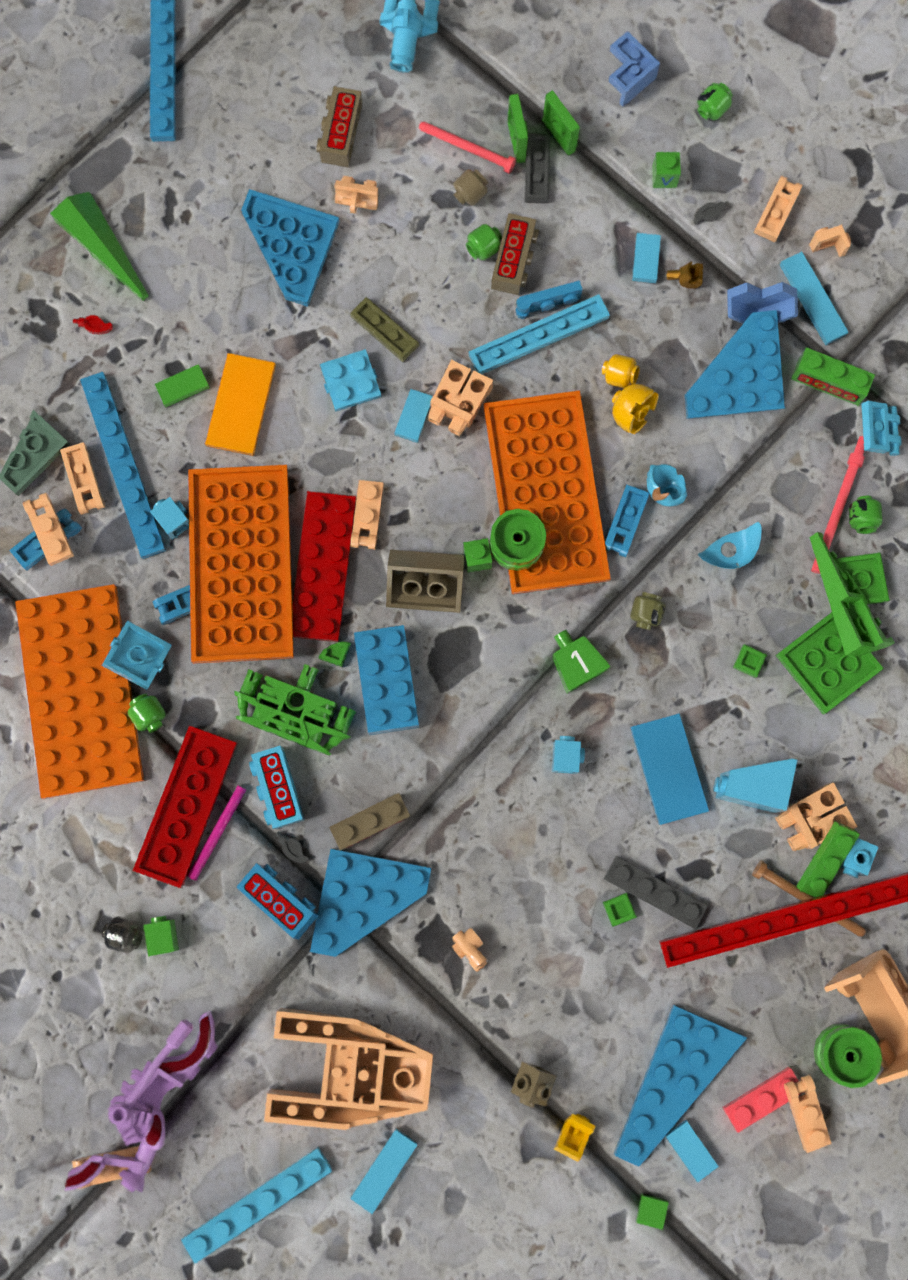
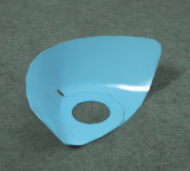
[698,522,762,569]

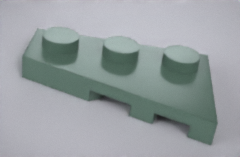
[0,410,70,496]

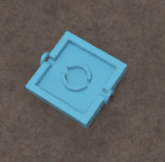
[320,349,381,412]
[101,621,172,690]

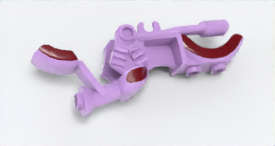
[65,1011,218,1192]

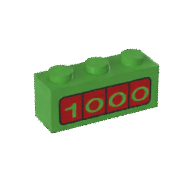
[791,347,875,406]

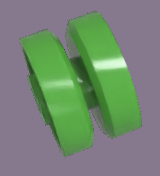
[489,509,546,571]
[814,1023,882,1088]

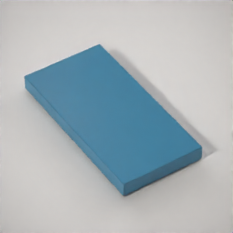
[630,713,709,825]

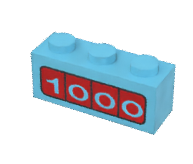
[249,745,305,829]

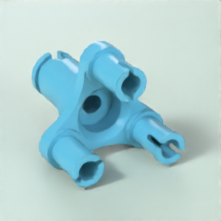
[380,0,440,73]

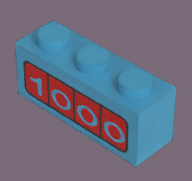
[236,863,319,940]

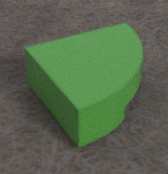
[319,642,351,668]

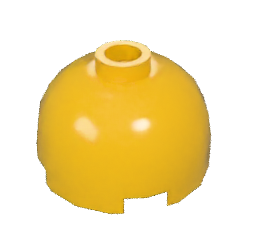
[612,384,659,434]

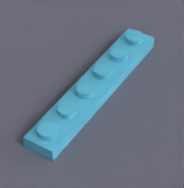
[468,294,610,374]
[181,1147,332,1264]

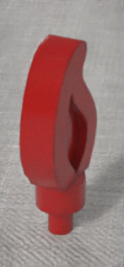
[73,315,113,335]

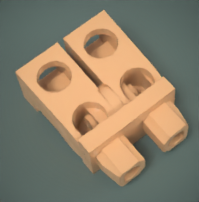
[428,360,493,436]
[775,782,858,851]

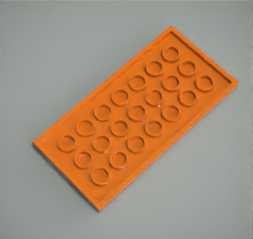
[483,390,611,595]
[188,465,294,664]
[15,584,144,799]

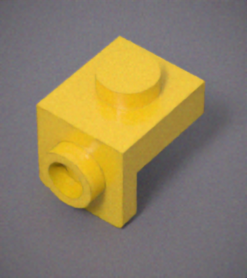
[554,1114,596,1162]

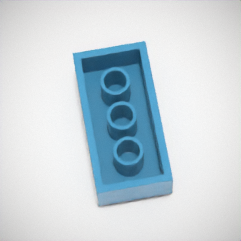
[354,625,419,735]

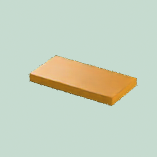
[205,353,276,456]

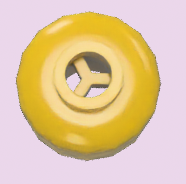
[602,354,640,389]

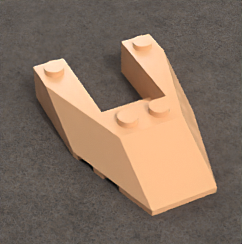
[264,1008,433,1130]

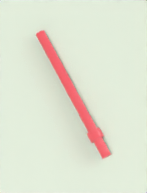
[811,436,865,574]

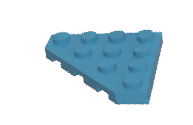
[241,189,340,307]
[684,310,785,419]
[310,849,431,957]

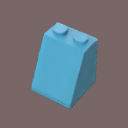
[713,759,797,813]

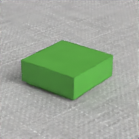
[732,644,767,678]
[602,893,636,927]
[636,1194,669,1230]

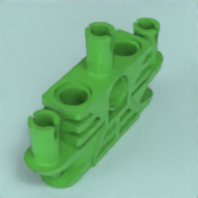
[234,664,356,756]

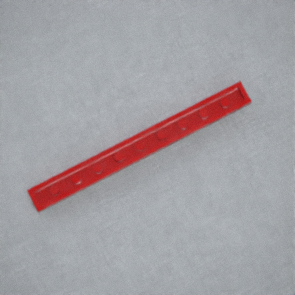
[659,872,908,968]

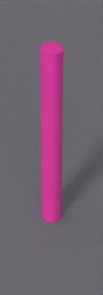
[188,785,246,881]

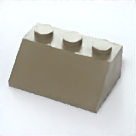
[386,549,465,613]

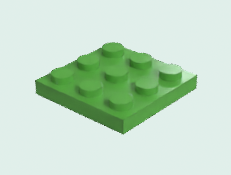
[775,612,884,715]

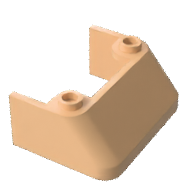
[824,949,908,1085]

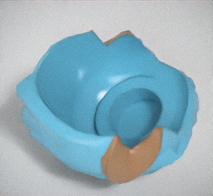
[646,464,687,507]

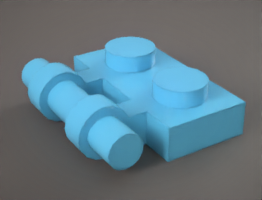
[862,401,902,456]

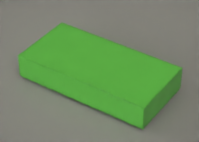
[154,364,210,407]

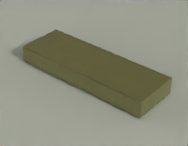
[350,297,419,362]

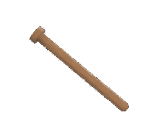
[752,860,866,937]

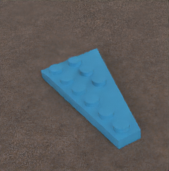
[613,1005,747,1167]

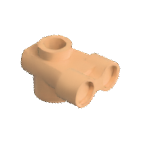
[452,928,487,972]

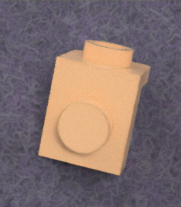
[809,225,851,257]

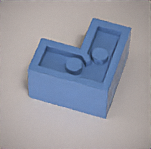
[609,31,660,107]
[727,282,798,324]

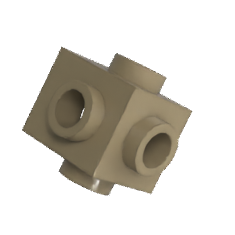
[511,1062,557,1108]

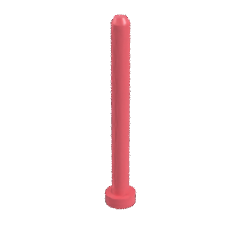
[419,122,516,174]

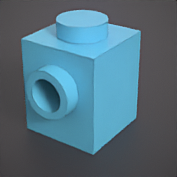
[150,497,189,540]
[552,736,585,774]
[841,838,878,878]

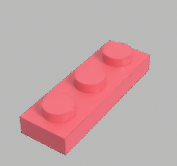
[722,1067,805,1133]

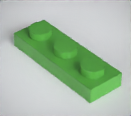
[796,821,860,897]

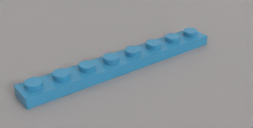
[150,0,176,142]
[80,371,166,559]

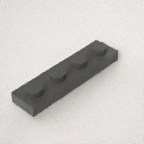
[603,856,708,929]

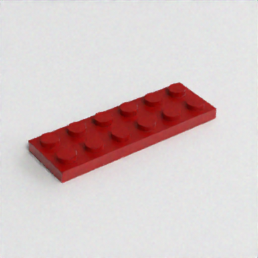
[292,491,357,642]
[132,726,238,889]

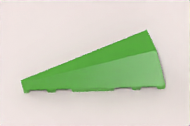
[50,192,149,301]
[809,532,895,657]

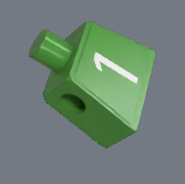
[552,629,610,694]

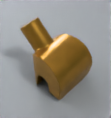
[667,261,703,289]

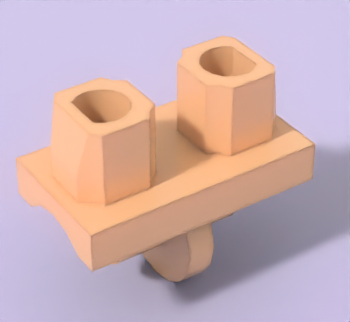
[335,176,378,214]

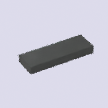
[524,133,550,204]

